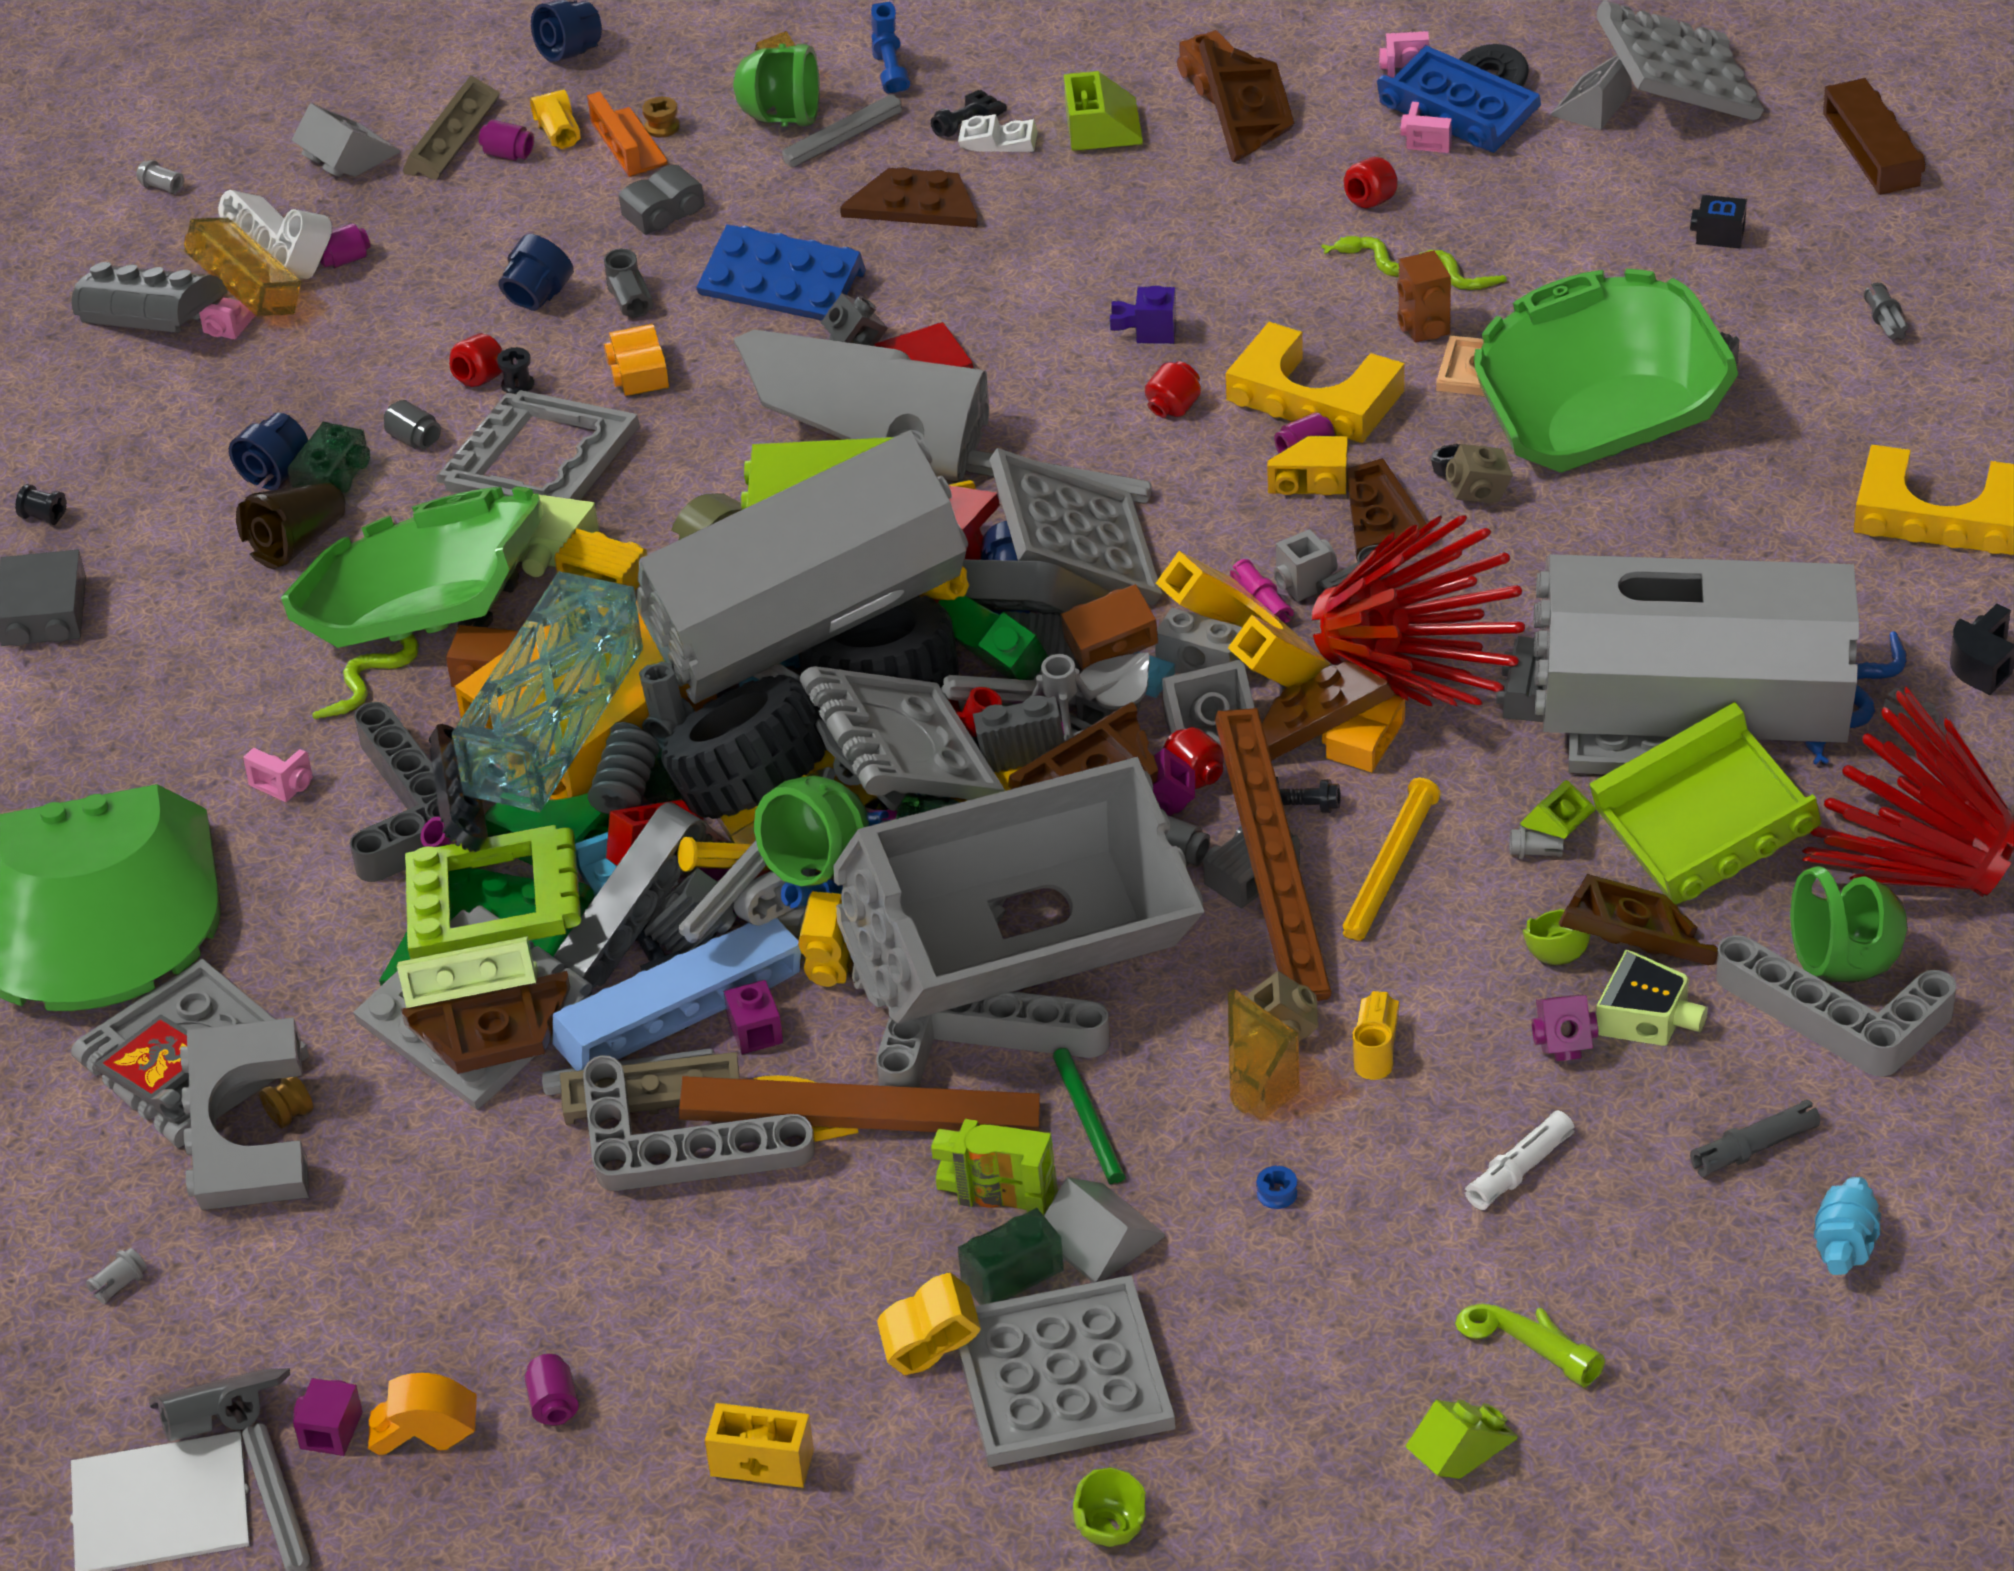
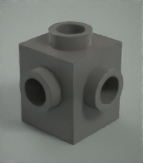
[821,293,888,346]

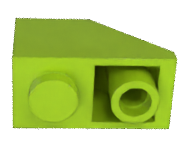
[1405,1399,1518,1479]

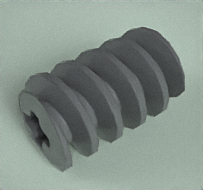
[588,722,660,814]

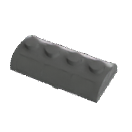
[71,262,228,333]

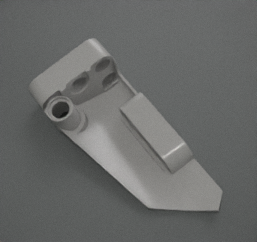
[733,330,989,482]

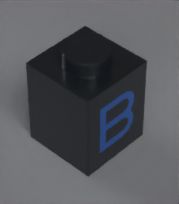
[1690,195,1747,249]

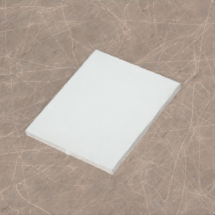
[70,1431,250,1571]

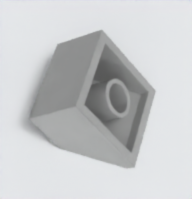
[292,103,400,178]

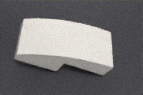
[958,114,1038,152]

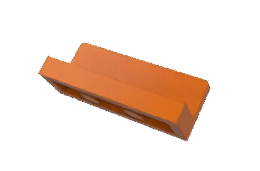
[587,91,667,177]

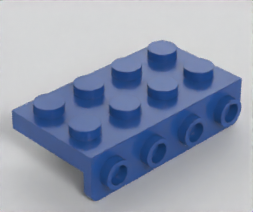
[1377,45,1541,153]
[696,224,866,321]

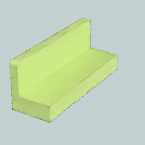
[397,937,538,1008]

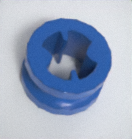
[1256,1165,1298,1209]

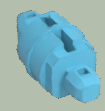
[1814,1177,1881,1275]

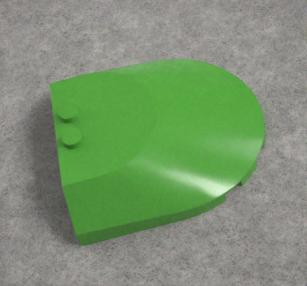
[1474,269,1738,473]
[281,486,544,648]
[0,784,221,1011]

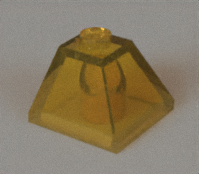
[1228,988,1300,1121]

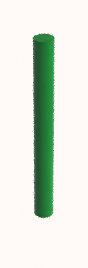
[1052,1048,1125,1184]

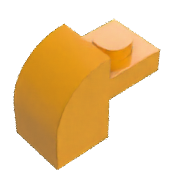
[368,1373,477,1455]

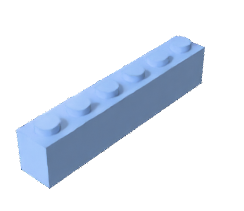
[552,918,801,1071]

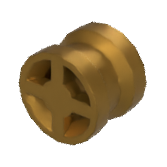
[642,96,680,138]
[259,1076,314,1129]

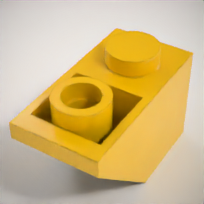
[1267,436,1348,495]

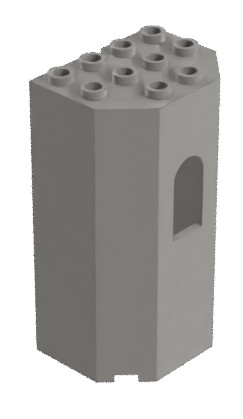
[637,430,968,704]
[1533,554,1859,743]
[833,757,1205,1023]

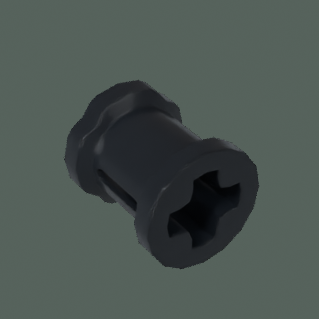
[497,347,535,394]
[15,484,67,526]

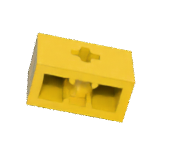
[704,1403,814,1488]

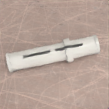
[1465,1111,1574,1210]

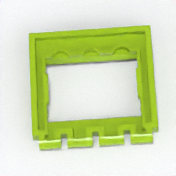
[405,825,581,960]

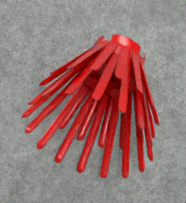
[1312,515,1525,706]
[1802,686,2014,897]

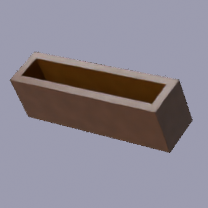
[1823,78,1926,195]

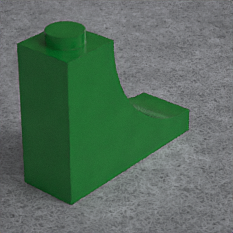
[938,595,1049,680]
[485,793,610,870]

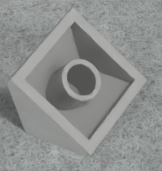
[1551,55,1632,130]
[1162,660,1255,745]
[1035,1177,1165,1283]

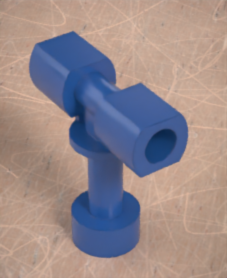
[871,1,910,94]

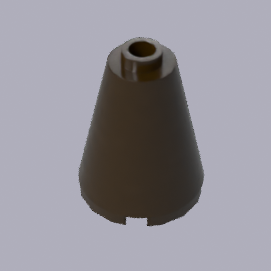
[236,483,346,569]

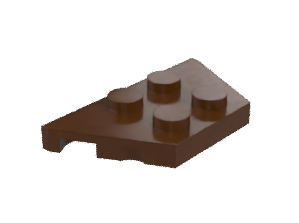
[1199,39,1294,162]
[840,167,978,228]
[1262,660,1395,760]
[1008,701,1158,789]
[1559,874,1718,965]
[401,971,570,1074]

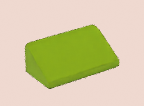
[1520,780,1596,839]

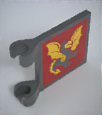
[95,1014,189,1123]

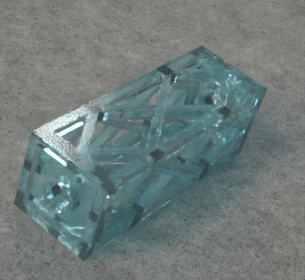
[452,571,643,812]

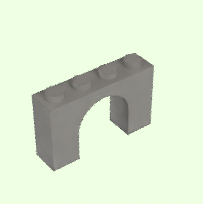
[180,1018,309,1210]

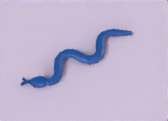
[1805,631,1907,764]

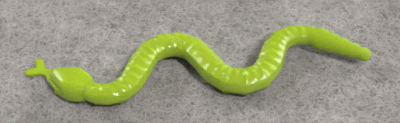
[1321,236,1507,290]
[312,634,419,719]

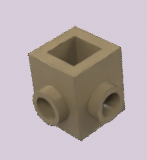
[1446,444,1513,503]
[1247,971,1319,1048]

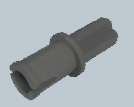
[1864,283,1909,340]

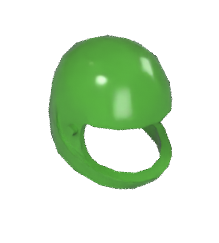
[733,44,820,126]
[754,775,869,887]
[1790,866,1908,983]

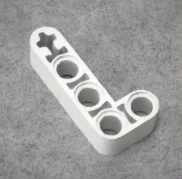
[218,190,332,279]

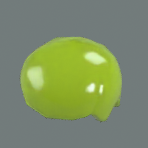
[1522,909,1591,965]
[1072,1467,1146,1547]

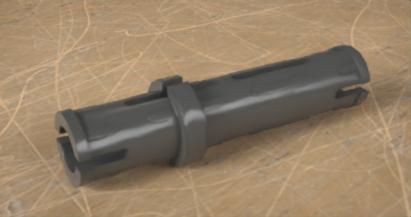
[1690,1100,1820,1177]

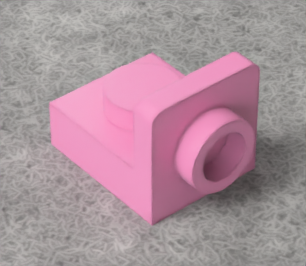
[1379,31,1429,78]
[1400,102,1452,153]
[199,297,257,340]
[243,748,313,802]

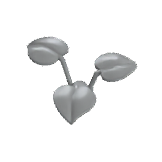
[958,652,1150,741]

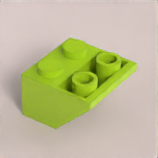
[1063,71,1143,151]

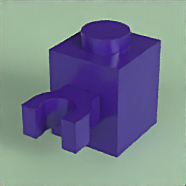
[1110,285,1177,344]

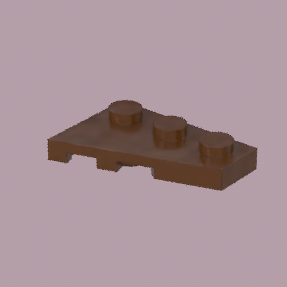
[1347,458,1430,561]

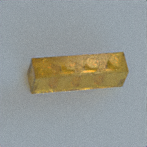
[184,217,301,316]

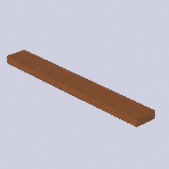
[1215,708,1332,1001]
[679,1076,1040,1132]

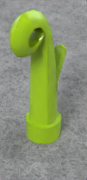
[1455,1303,1605,1388]

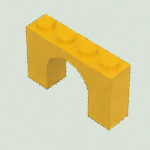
[1225,322,1405,443]
[1854,444,2014,555]
[1156,551,1330,688]

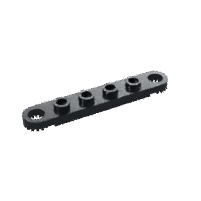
[428,724,488,852]

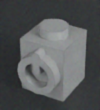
[1273,529,1338,602]

